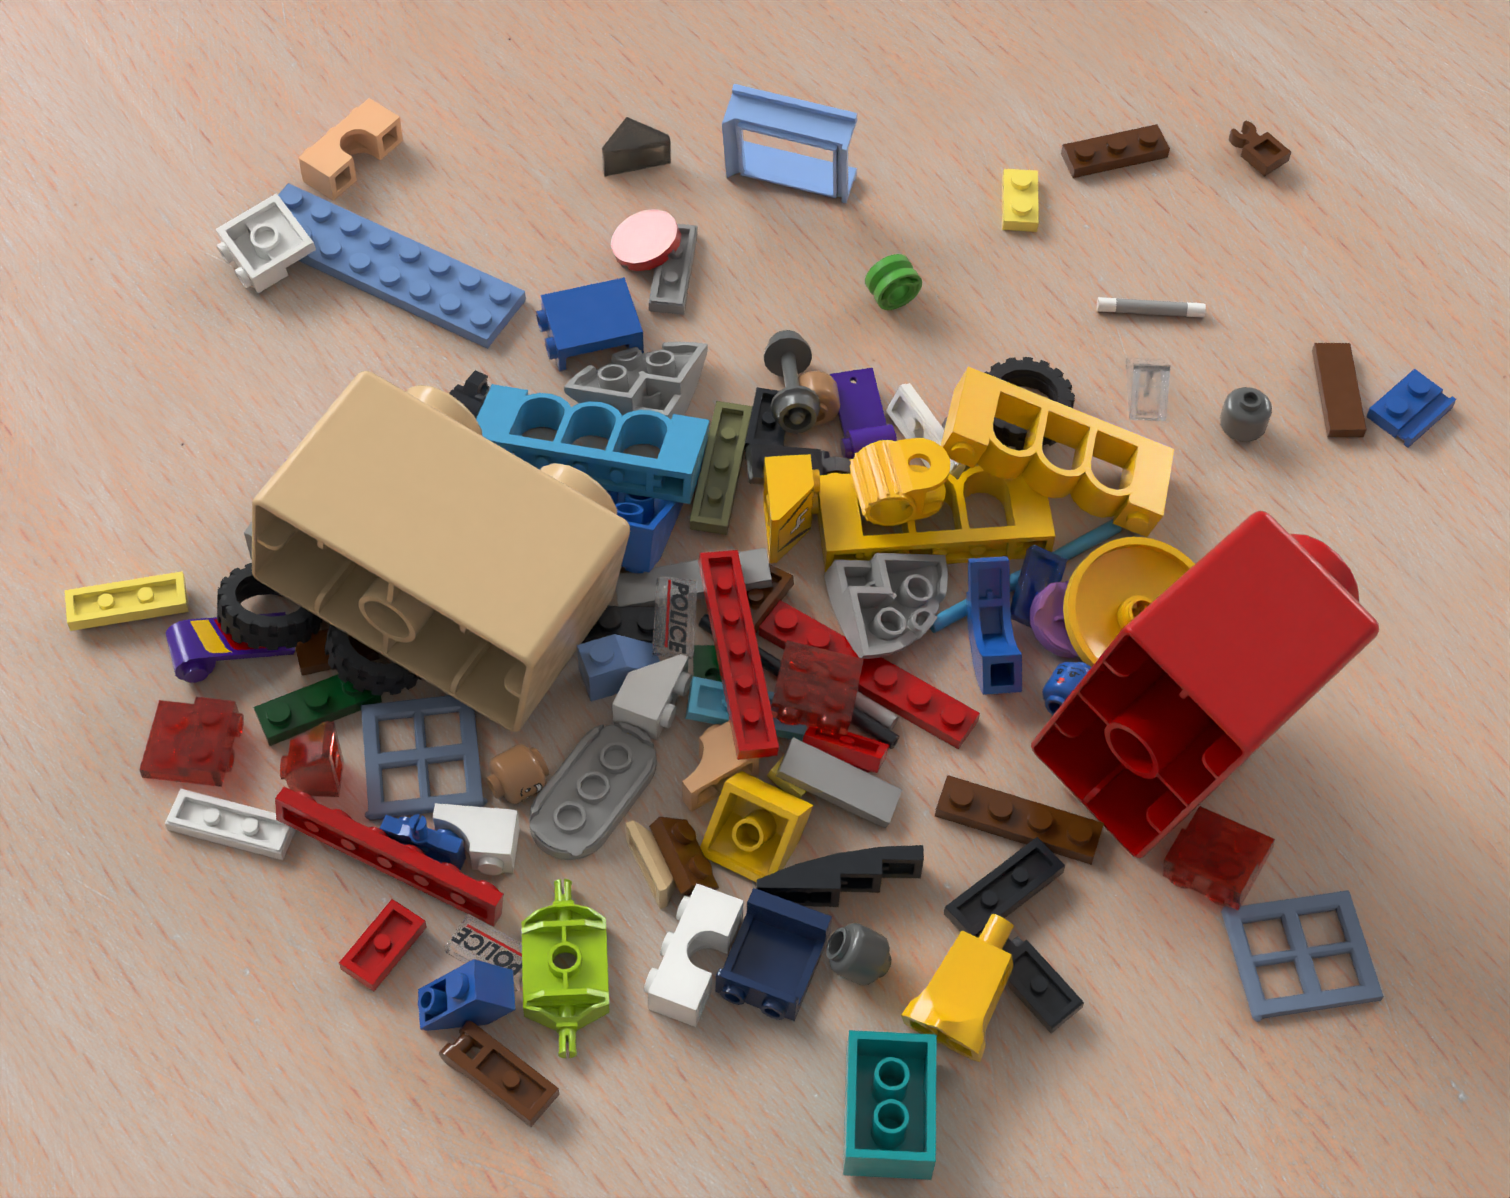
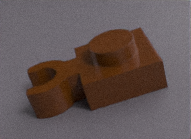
[1228,120,1291,177]

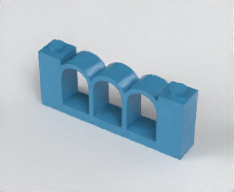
[476,384,710,504]

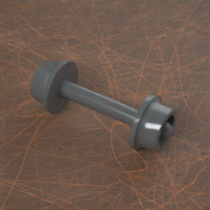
[763,330,821,434]

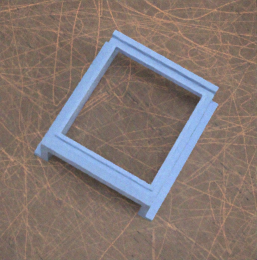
[722,84,857,203]

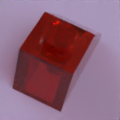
[280,721,344,797]

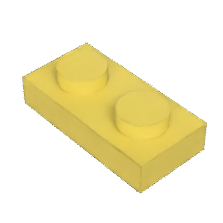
[1002,169,1039,232]

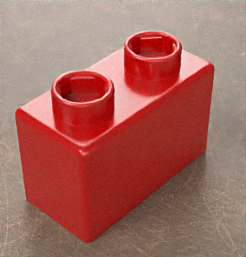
[1031,511,1379,859]

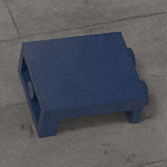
[715,888,832,1021]

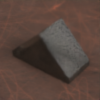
[602,117,671,177]

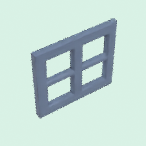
[361,695,488,820]
[1221,890,1384,1022]

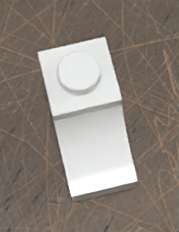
[433,803,520,875]

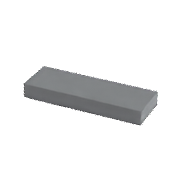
[649,224,698,315]
[776,737,902,828]

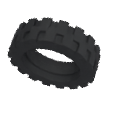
[985,357,1075,451]
[217,563,323,651]
[325,624,422,695]

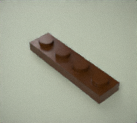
[935,775,1104,865]

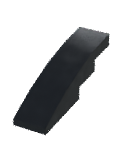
[756,845,924,907]

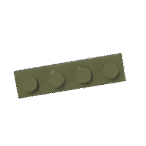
[690,401,753,535]

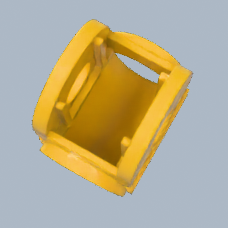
[849,438,950,526]

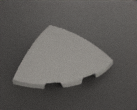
[564,342,708,419]
[824,553,948,659]

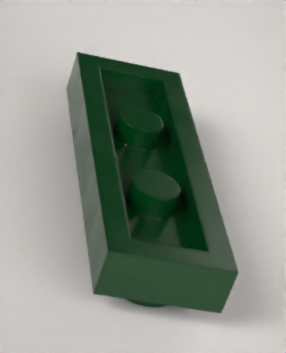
[253,674,382,746]

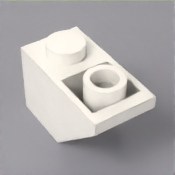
[612,654,692,740]

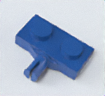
[379,814,466,871]

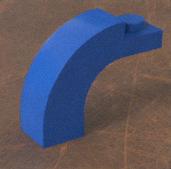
[966,556,1022,695]

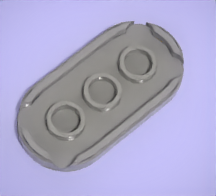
[530,722,657,860]

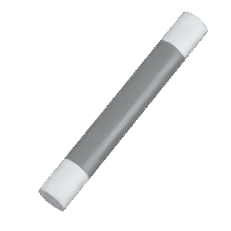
[1097,297,1206,318]

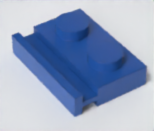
[1366,369,1456,448]

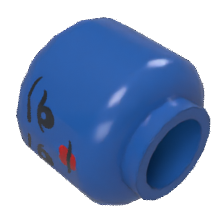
[1042,662,1091,715]

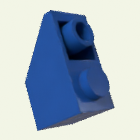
[418,959,516,1031]

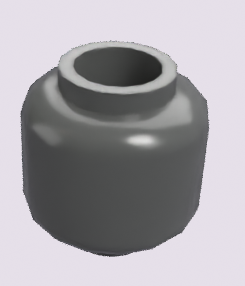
[1220,387,1272,442]
[826,923,892,985]

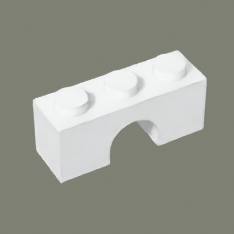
[644,883,744,1027]

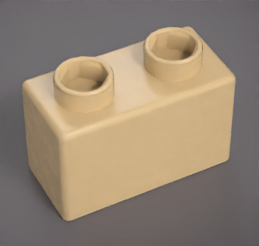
[252,371,630,732]

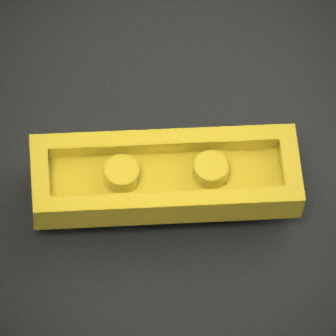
[65,571,189,631]

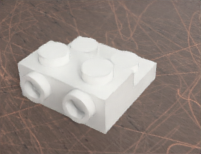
[216,193,316,293]

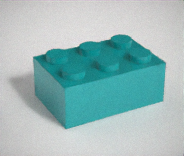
[843,1030,937,1180]

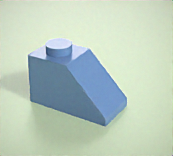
[577,634,660,702]

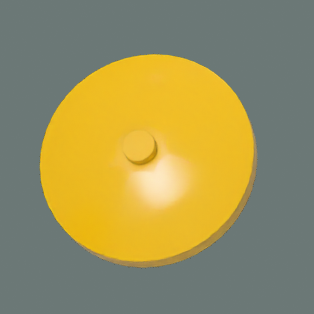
[1063,537,1195,667]

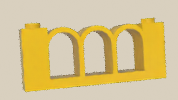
[941,366,1174,537]
[817,466,1056,572]

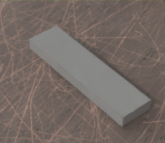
[616,547,773,607]

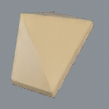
[626,820,676,909]

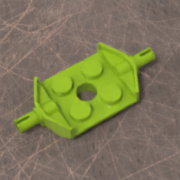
[521,879,609,1058]

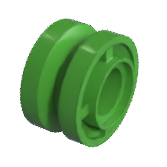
[865,254,922,310]

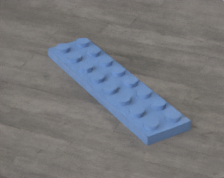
[278,183,526,349]

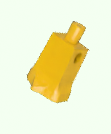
[901,914,1014,1062]

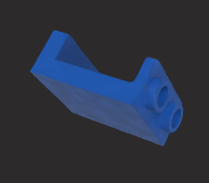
[536,277,644,371]

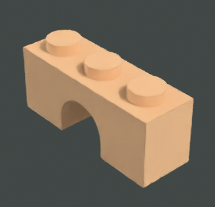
[298,98,403,201]

